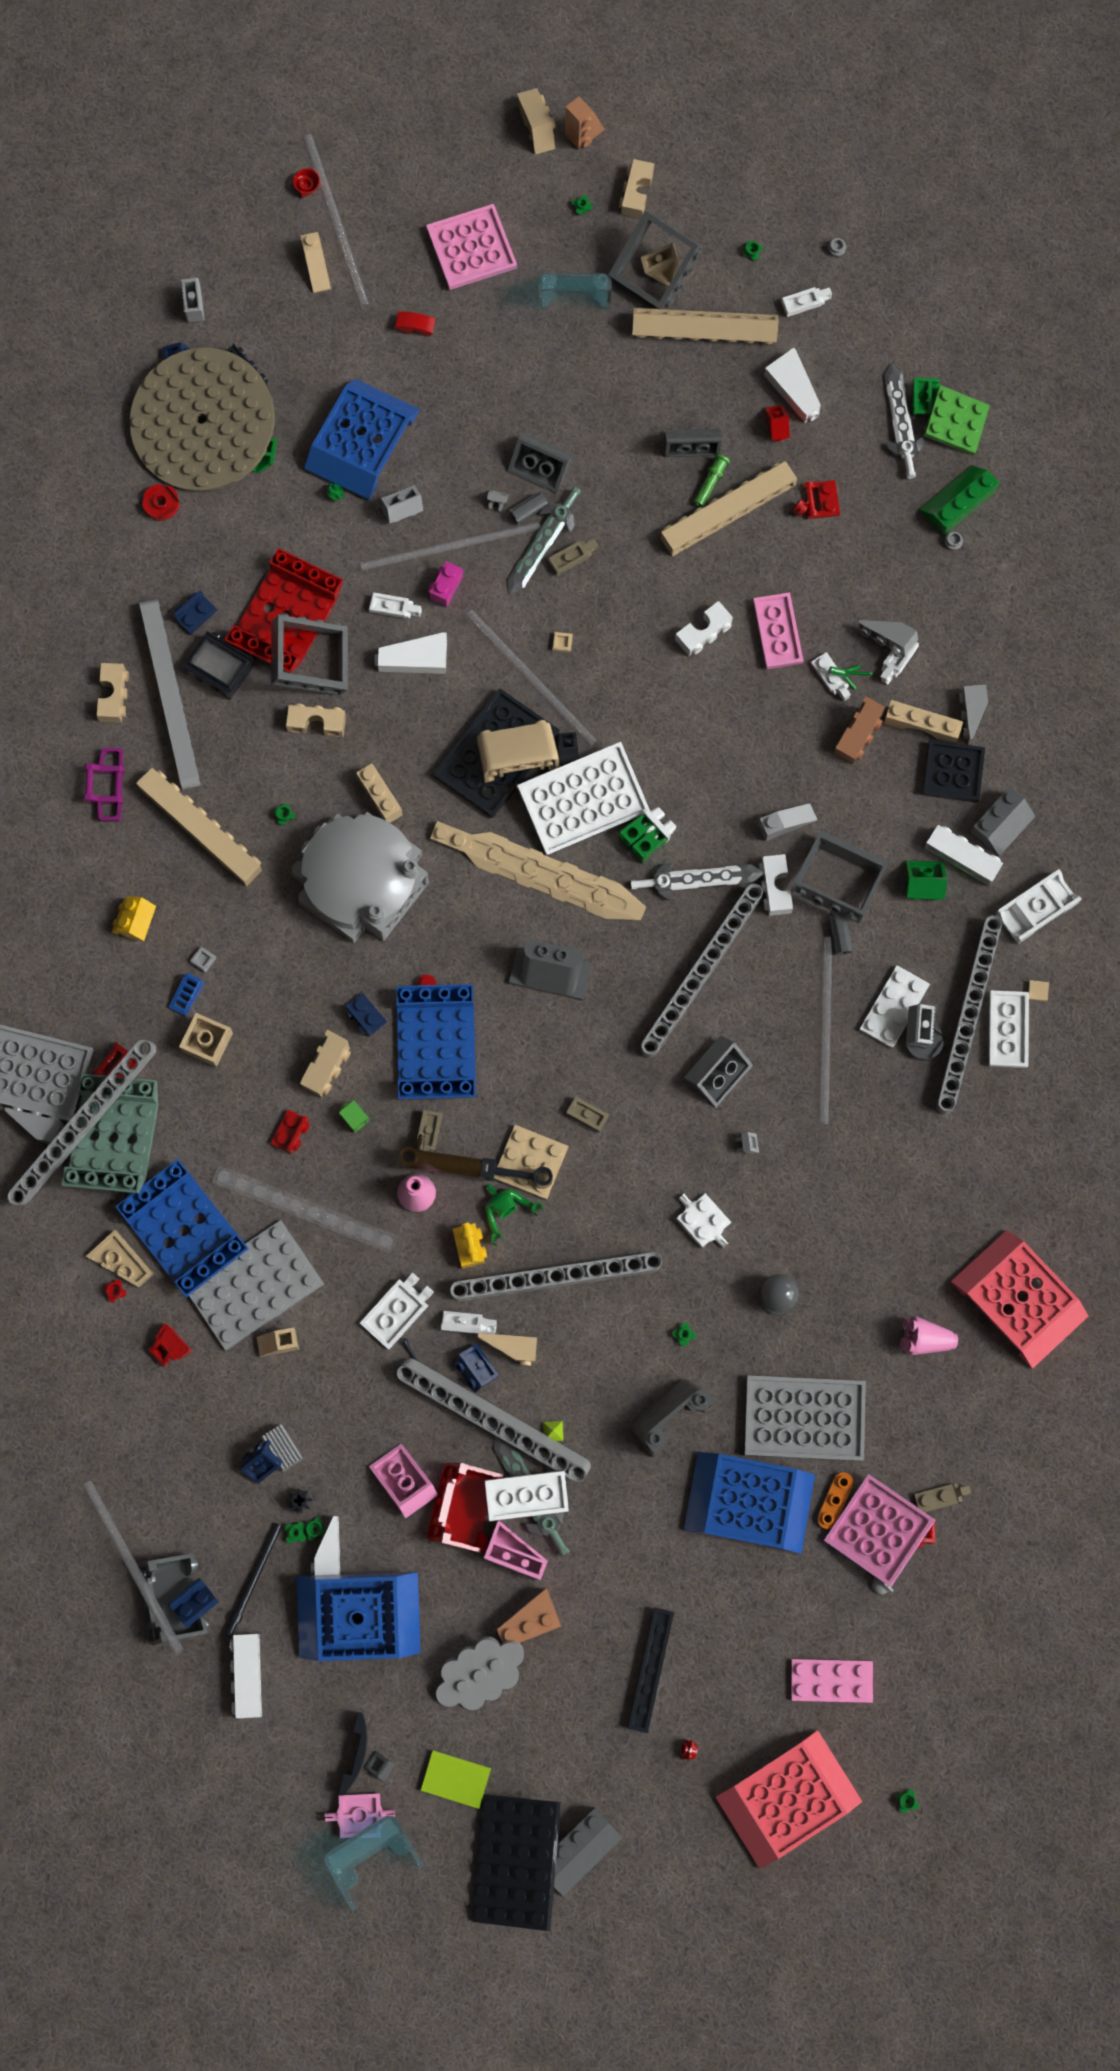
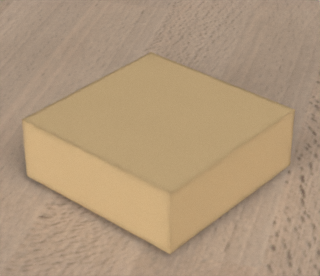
[552,632,573,653]
[1028,980,1049,1002]

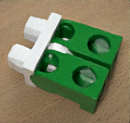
[619,807,676,864]

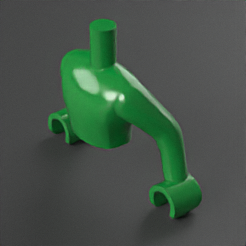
[485,1185,544,1246]

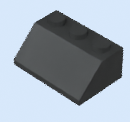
[664,427,722,457]
[508,432,575,493]
[970,787,1035,856]
[684,1036,753,1108]

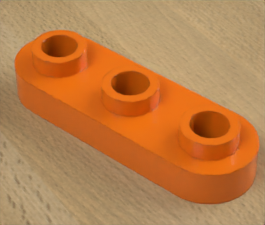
[817,1472,854,1529]

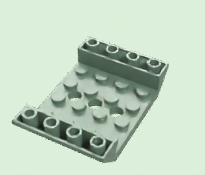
[61,1074,158,1194]

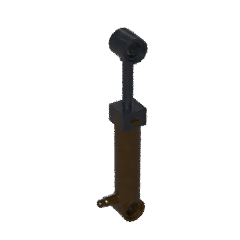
[398,1134,553,1189]

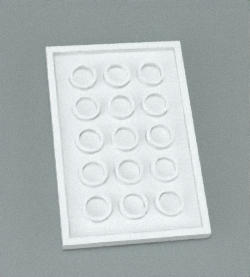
[517,742,650,855]

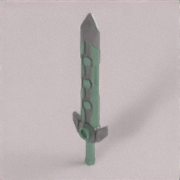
[508,487,581,594]
[494,1435,570,1557]

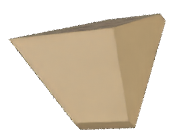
[641,243,679,286]

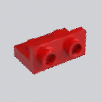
[271,1110,310,1154]

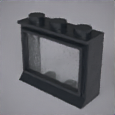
[182,631,255,700]

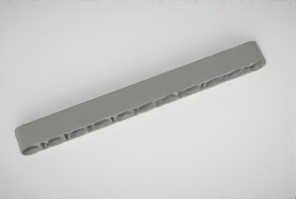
[139,598,201,790]
[641,884,763,1058]
[936,915,1002,1115]
[8,1040,156,1205]
[450,1252,662,1301]
[397,1359,591,1482]

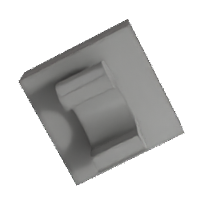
[487,490,509,511]
[736,1132,759,1154]

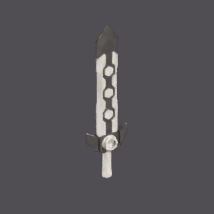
[884,364,924,479]
[631,862,764,900]

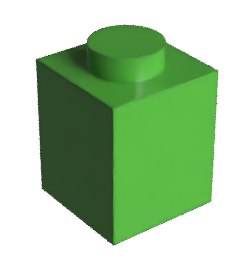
[339,1100,369,1133]

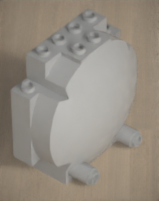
[292,812,429,943]

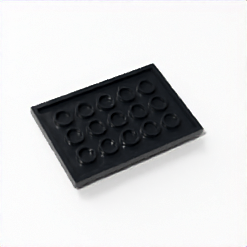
[433,688,560,818]
[472,1794,561,1931]

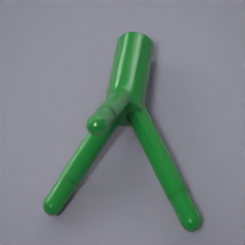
[828,665,872,690]

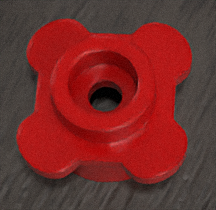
[792,499,809,517]
[104,1280,127,1302]
[681,1739,698,1761]

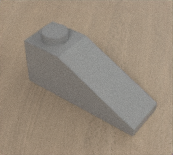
[758,803,817,841]

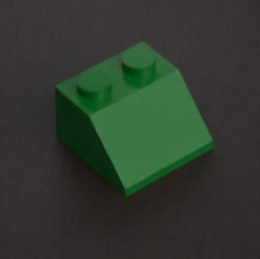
[906,860,947,901]

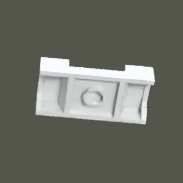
[996,869,1081,944]

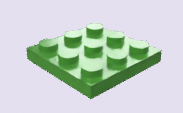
[924,385,990,455]

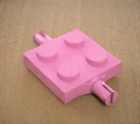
[325,1793,395,1838]

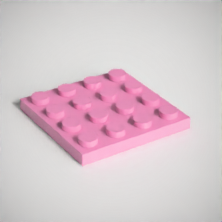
[426,204,517,290]
[824,1474,936,1587]

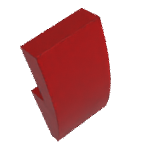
[394,311,435,336]

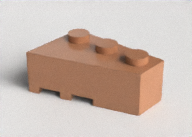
[565,97,605,149]
[834,696,885,764]
[497,1588,561,1643]

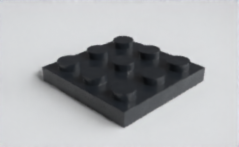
[923,740,985,803]

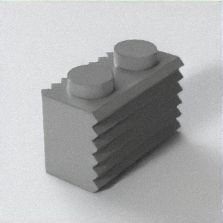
[180,278,205,323]
[381,485,424,524]
[906,1004,935,1047]
[261,1424,303,1472]

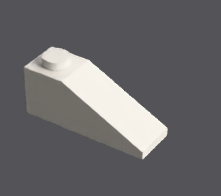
[311,1516,340,1575]

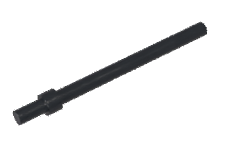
[224,1523,282,1638]

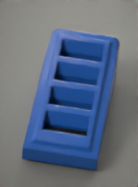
[169,972,204,1017]

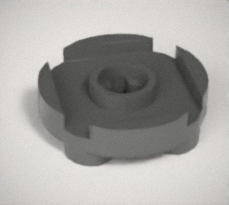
[904,1025,943,1061]

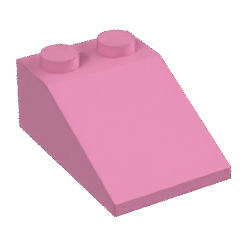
[369,1444,438,1518]

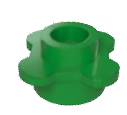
[572,195,593,215]
[742,241,763,261]
[326,483,344,501]
[273,804,295,825]
[673,1323,696,1346]
[304,1518,326,1541]
[285,1522,306,1544]
[896,1790,919,1813]

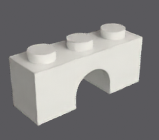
[675,601,733,656]
[759,854,793,916]

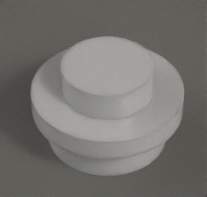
[828,238,846,256]
[944,532,963,550]

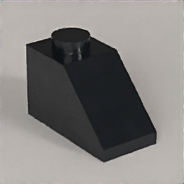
[558,732,579,767]

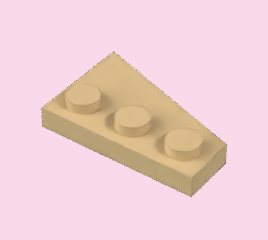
[86,1230,154,1287]

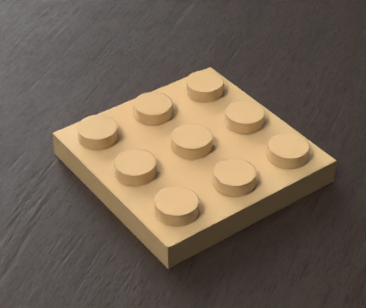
[494,1125,569,1200]

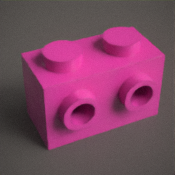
[428,561,463,608]

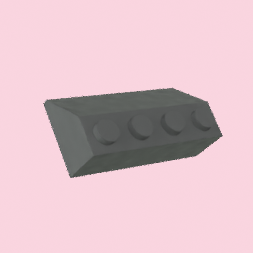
[554,1807,622,1897]

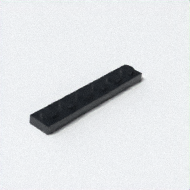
[628,1608,674,1733]

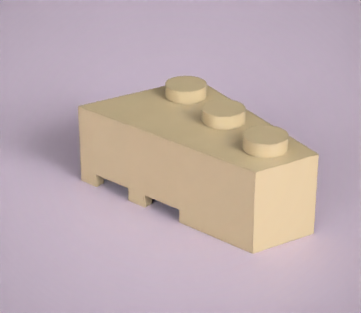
[517,88,556,154]
[300,1030,351,1098]

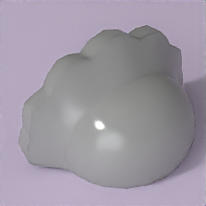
[872,1575,894,1595]

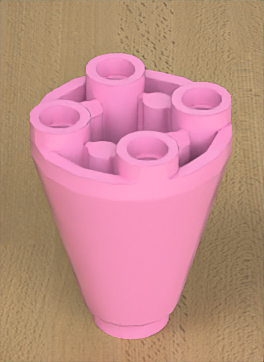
[397,1174,436,1212]
[900,1316,958,1355]

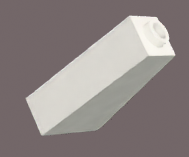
[764,348,821,423]
[375,633,447,674]

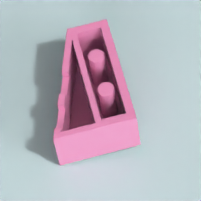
[484,1520,548,1581]

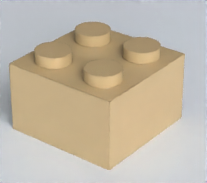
[179,1013,233,1067]

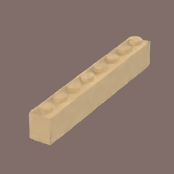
[632,308,779,344]
[661,461,797,556]
[136,768,262,887]

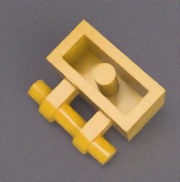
[112,896,156,941]
[453,1223,487,1269]

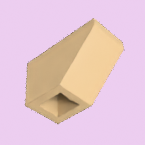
[257,1327,299,1357]

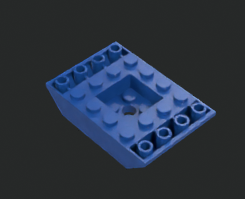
[297,1571,421,1661]

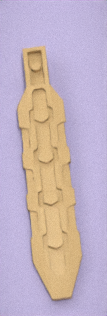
[430,821,646,920]

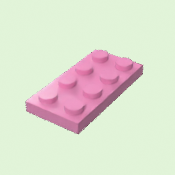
[753,593,804,669]
[791,1659,873,1703]

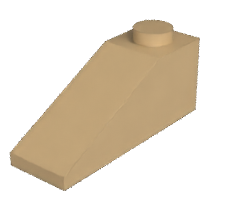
[301,232,331,293]
[478,1333,537,1366]

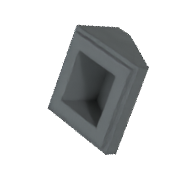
[365,1751,396,1782]

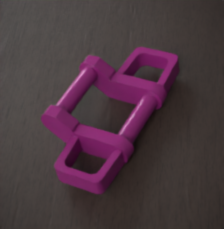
[83,748,125,822]

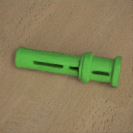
[693,454,730,508]

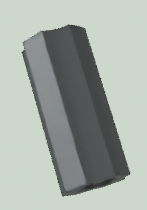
[509,491,548,525]
[829,915,852,955]

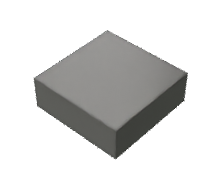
[190,946,217,973]

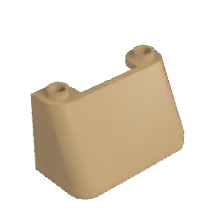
[477,720,559,783]

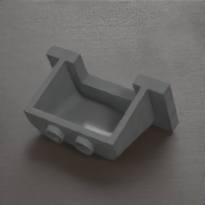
[509,939,592,1000]

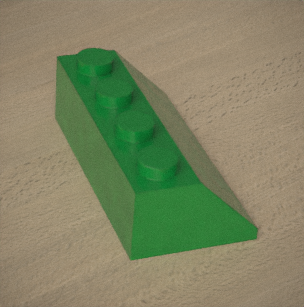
[919,465,1000,536]

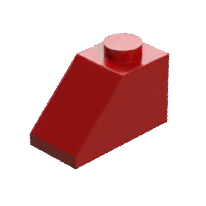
[765,405,790,442]

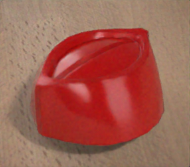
[293,168,320,199]

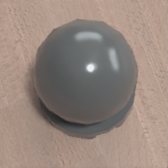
[759,1274,800,1316]

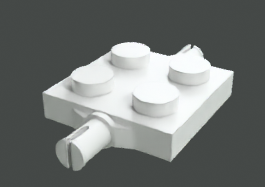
[676,1193,731,1249]

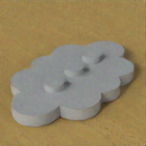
[436,1637,524,1710]

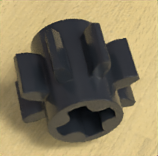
[287,1488,313,1514]

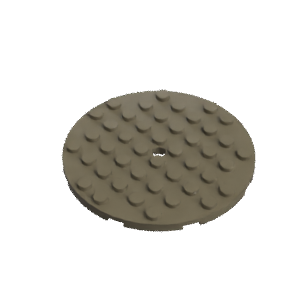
[130,348,275,492]

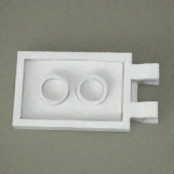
[360,1273,434,1349]

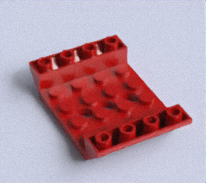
[224,548,343,674]

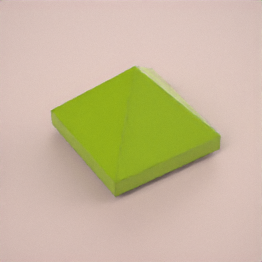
[543,1421,563,1441]

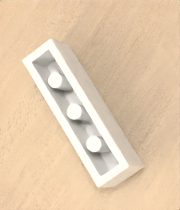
[924,825,1003,886]
[230,1634,262,1718]

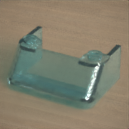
[325,1816,426,1912]

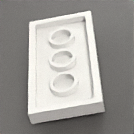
[859,966,930,1049]
[989,990,1029,1068]
[484,1470,569,1521]

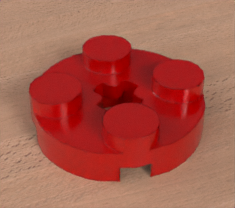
[142,484,180,521]

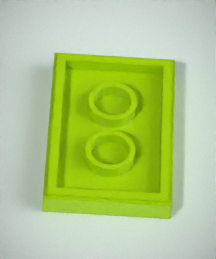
[421,1750,491,1809]

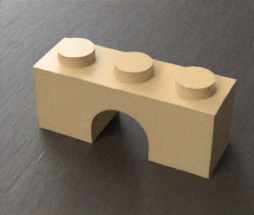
[619,159,654,219]
[97,663,129,723]
[286,704,346,737]
[356,763,403,823]

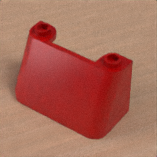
[427,1462,503,1553]

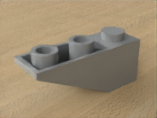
[858,620,918,657]
[959,685,988,745]
[5,1106,64,1145]

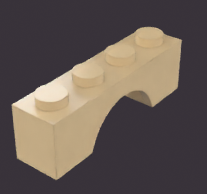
[884,700,963,743]

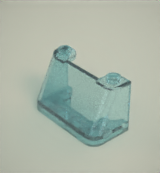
[539,273,611,310]

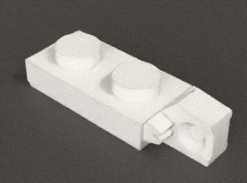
[781,287,832,317]
[369,592,422,618]
[880,642,919,685]
[811,652,851,702]
[441,1311,497,1334]

